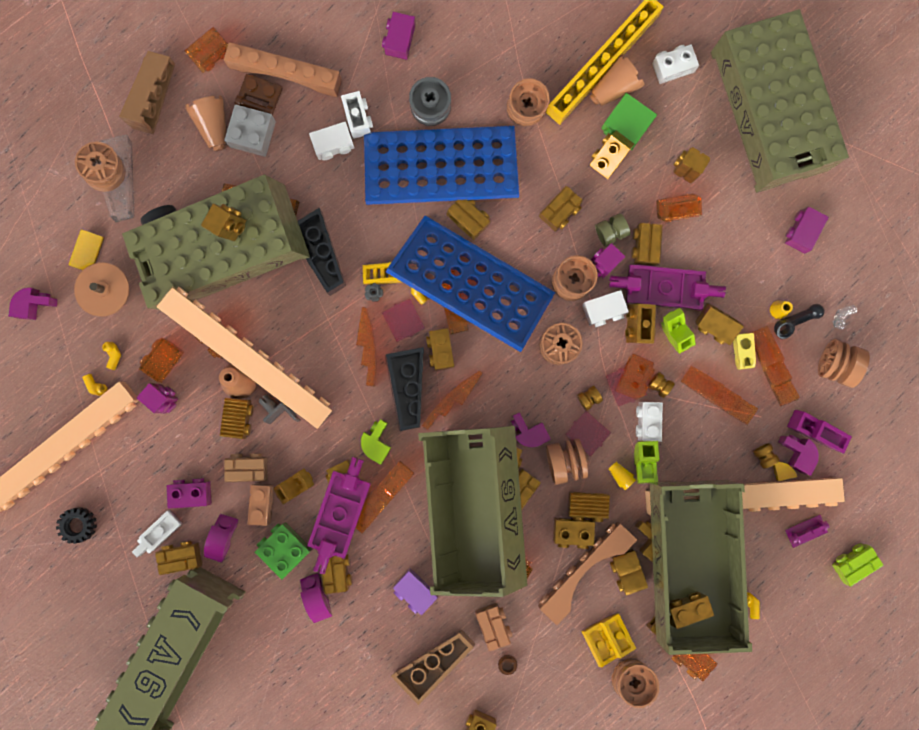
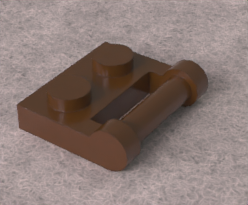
[234,74,283,116]

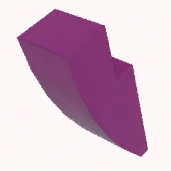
[787,410,852,454]

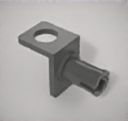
[258,394,301,424]

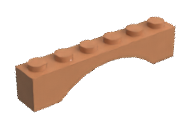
[224,42,342,97]
[538,522,637,625]

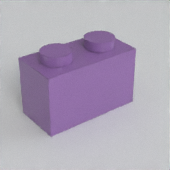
[393,568,438,615]

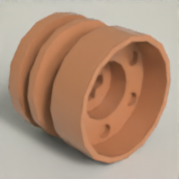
[507,78,550,126]
[75,141,126,192]
[552,255,598,301]
[539,323,583,365]
[818,339,870,388]
[546,438,588,485]
[612,659,659,708]

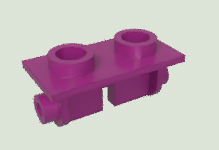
[785,514,829,548]

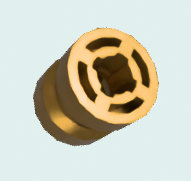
[648,372,675,398]
[577,385,603,411]
[753,443,780,469]

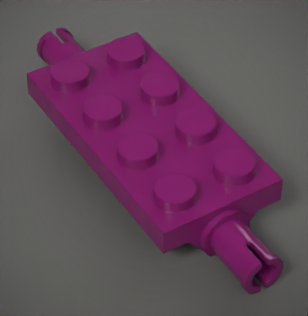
[609,264,726,310]
[307,457,371,574]

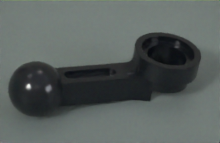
[774,304,825,339]

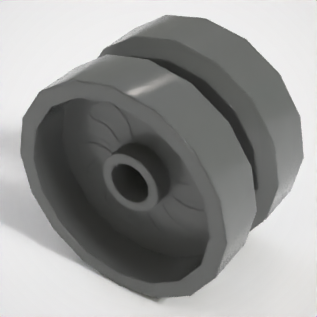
[409,77,451,126]

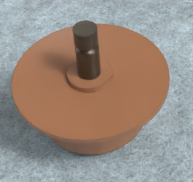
[74,263,129,317]

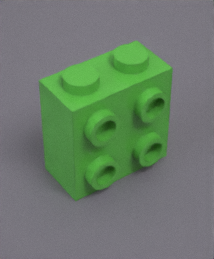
[601,93,657,150]
[255,522,312,580]

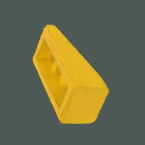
[363,262,403,284]

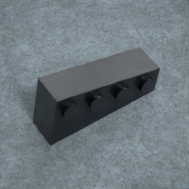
[298,208,346,296]
[385,347,424,431]

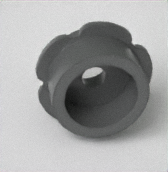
[364,283,383,302]

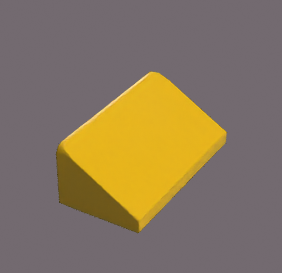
[69,229,104,270]

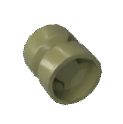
[595,213,630,247]

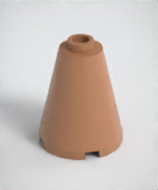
[590,54,645,106]
[185,95,227,152]
[219,363,257,398]

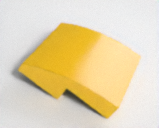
[581,613,636,667]

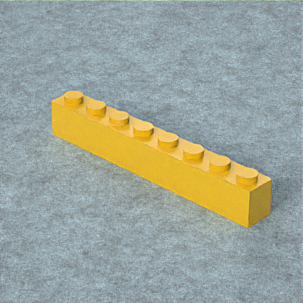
[546,0,664,125]

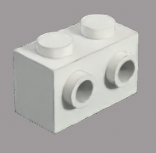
[652,44,699,84]
[341,91,373,139]
[309,121,354,160]
[582,290,629,328]
[636,402,663,442]

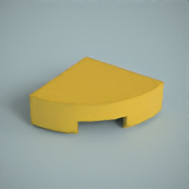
[773,462,797,481]

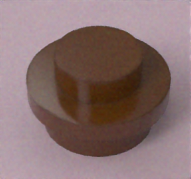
[498,655,517,675]

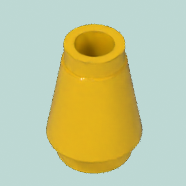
[770,300,793,319]
[608,461,636,490]

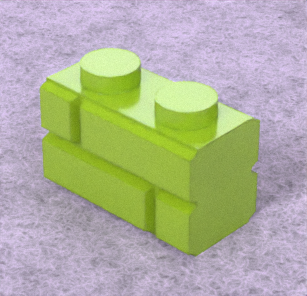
[832,543,883,587]

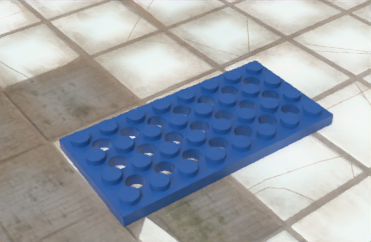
[364,126,519,205]
[386,216,556,352]

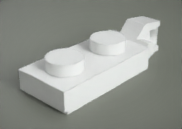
[132,510,183,557]

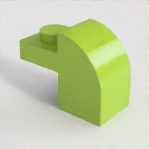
[661,308,696,354]
[361,419,392,465]
[634,441,660,484]

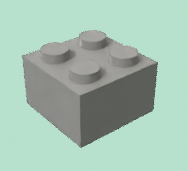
[224,105,276,157]

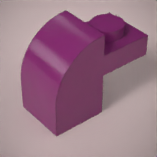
[8,288,58,320]
[510,412,551,447]
[778,434,819,476]
[204,513,238,563]
[300,573,332,623]

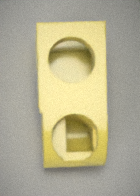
[733,333,756,370]

